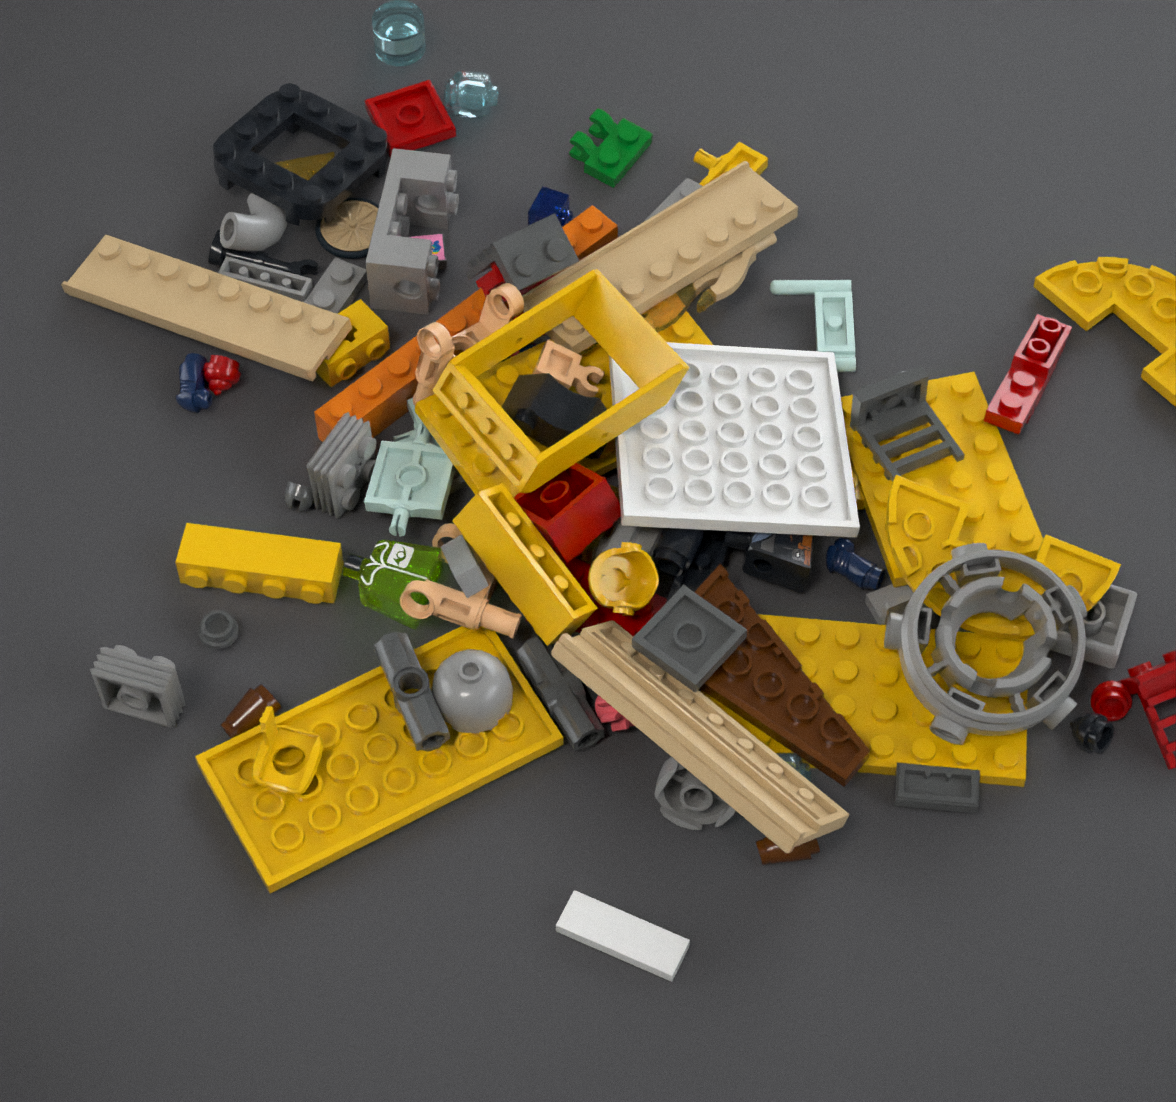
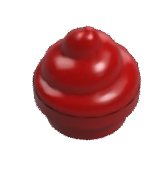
[203,355,241,396]
[1090,680,1132,721]

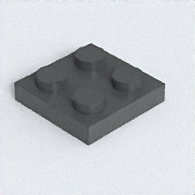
[632,585,747,693]

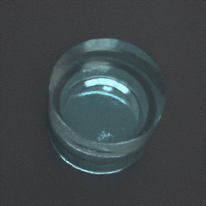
[372,0,426,66]

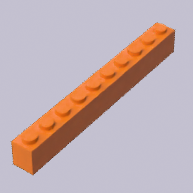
[314,205,618,442]

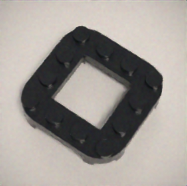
[213,83,387,226]

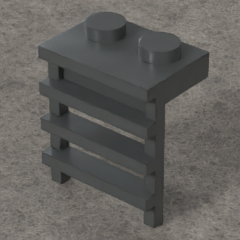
[465,214,579,291]
[850,366,965,482]

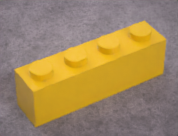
[452,483,597,646]
[175,523,344,604]

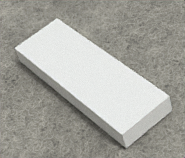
[556,890,690,982]

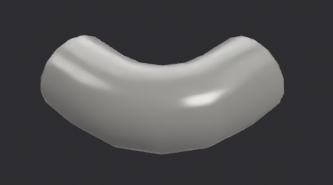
[220,193,287,251]

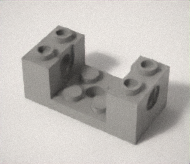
[365,148,459,315]

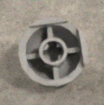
[431,649,513,734]
[655,757,735,830]

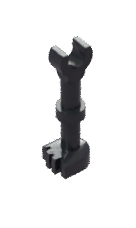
[208,230,318,278]

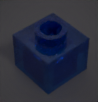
[528,186,573,227]

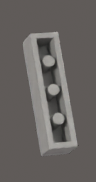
[218,256,313,302]
[441,534,489,598]

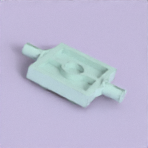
[364,422,456,537]

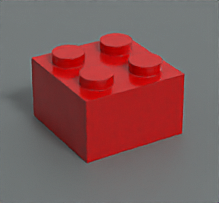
[514,463,621,563]

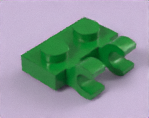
[569,108,653,188]

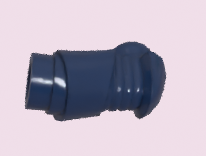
[175,353,213,413]
[826,538,886,590]

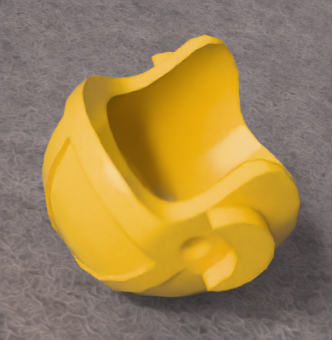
[588,542,659,616]

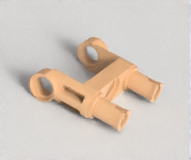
[413,283,524,405]
[400,523,522,639]

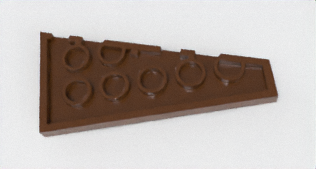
[695,563,870,787]

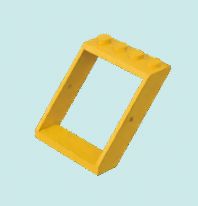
[432,269,690,493]

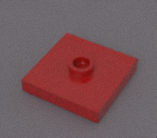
[364,79,456,158]

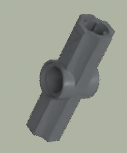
[374,631,450,752]
[516,636,604,751]

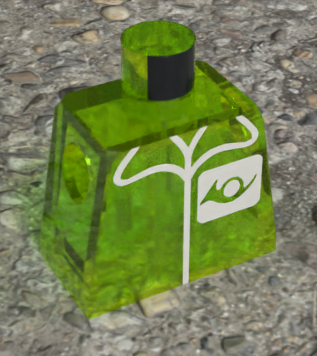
[343,539,443,630]

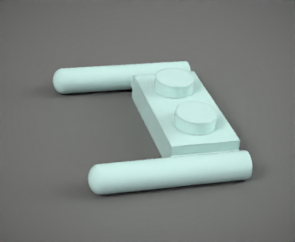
[770,280,856,372]

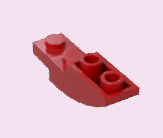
[983,314,1072,435]

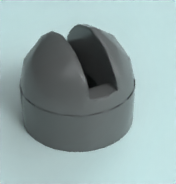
[284,482,314,512]

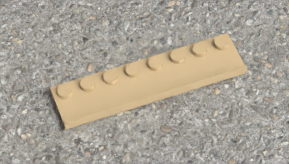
[522,161,798,354]
[61,235,352,382]
[551,620,850,853]

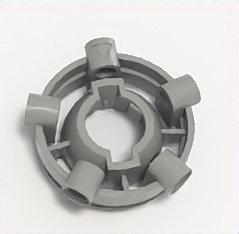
[884,543,1087,745]

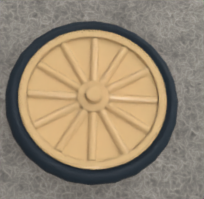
[315,197,379,259]

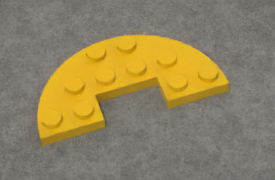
[1033,257,1176,407]
[886,475,1121,639]

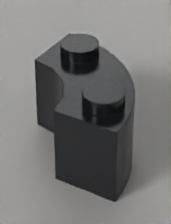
[502,373,607,459]

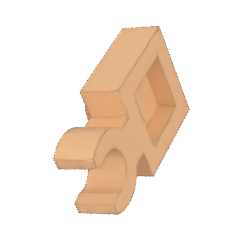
[533,340,604,397]

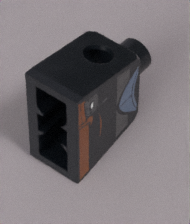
[723,531,815,593]

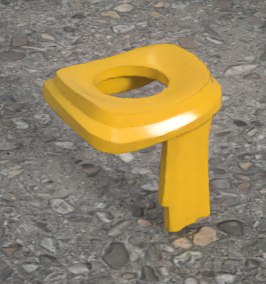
[252,706,323,795]

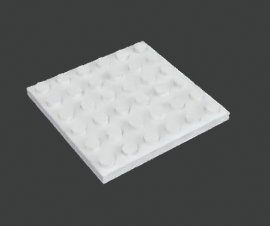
[609,342,860,538]

